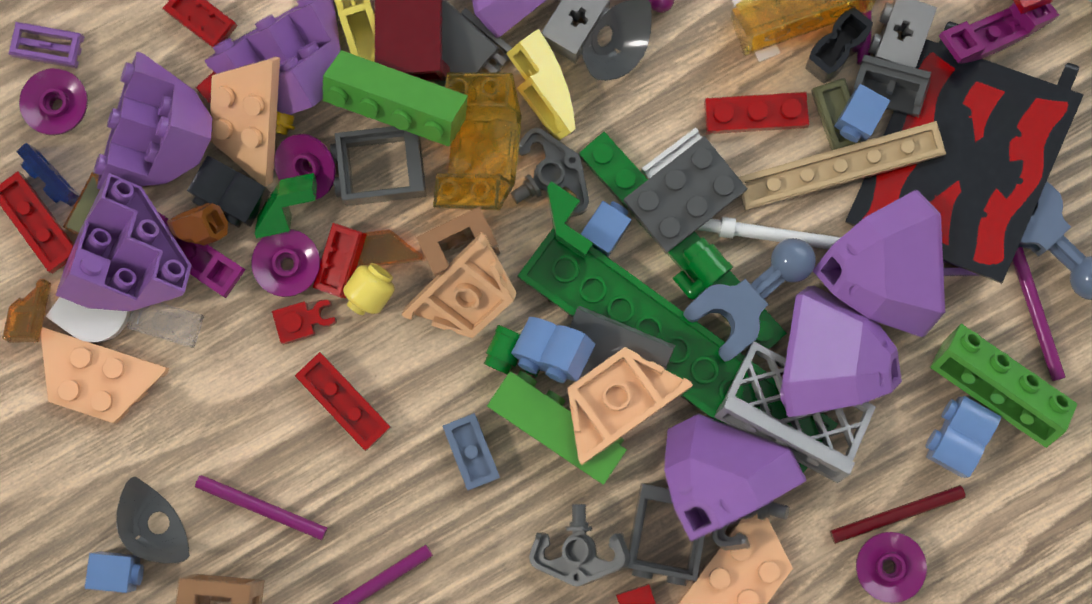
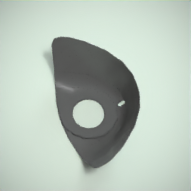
[582,0,652,81]
[116,477,190,563]

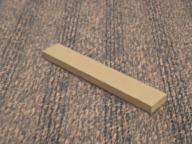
[738,121,946,211]

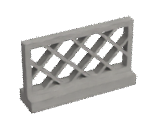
[714,341,876,483]

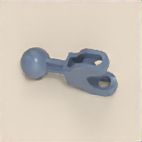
[1018,181,1092,300]
[683,238,816,362]

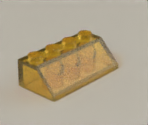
[731,0,876,56]

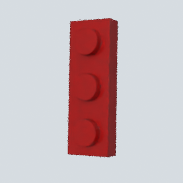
[704,92,809,134]
[0,171,74,274]
[295,352,392,451]

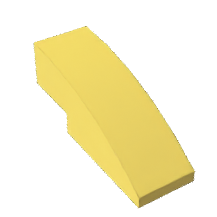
[334,0,375,62]
[506,28,576,141]

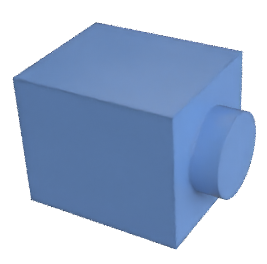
[834,84,891,142]
[581,201,632,257]
[85,551,144,593]

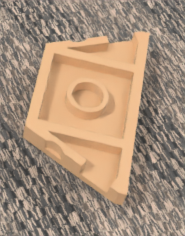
[210,57,280,186]
[401,232,517,338]
[40,327,169,423]
[567,347,693,465]
[677,514,793,604]

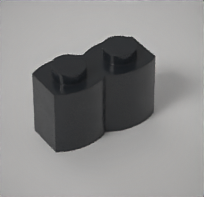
[805,7,873,84]
[187,155,271,228]

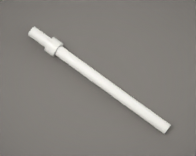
[698,217,841,249]

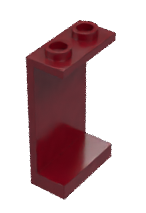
[375,0,450,82]

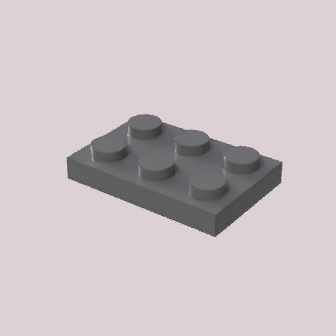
[623,136,747,254]

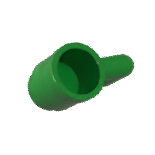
[673,237,733,300]
[484,325,540,377]

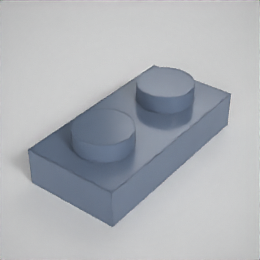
[443,413,500,491]

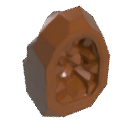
[167,203,228,246]

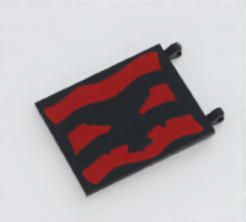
[845,22,1084,284]

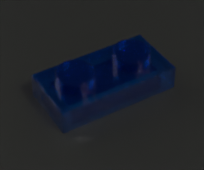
[16,142,81,207]

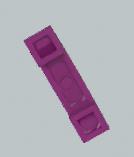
[939,2,1059,63]
[157,211,246,298]

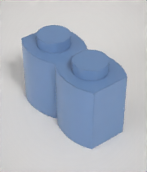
[511,317,595,383]
[925,396,1002,478]

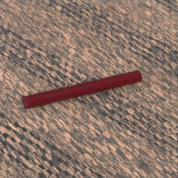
[830,485,966,544]

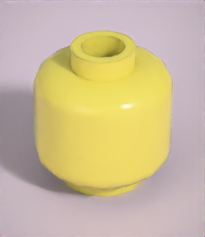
[343,263,395,316]

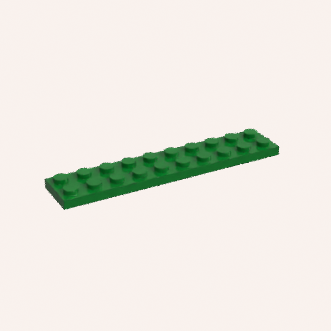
[517,228,838,473]

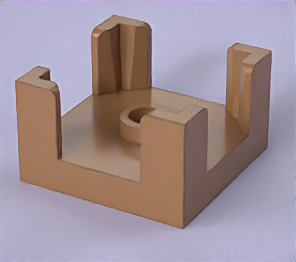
[416,207,500,277]
[176,574,265,604]

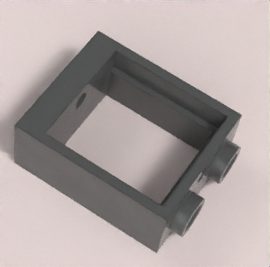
[330,126,427,206]
[627,483,705,586]

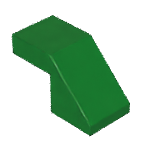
[254,173,317,239]
[547,181,593,258]

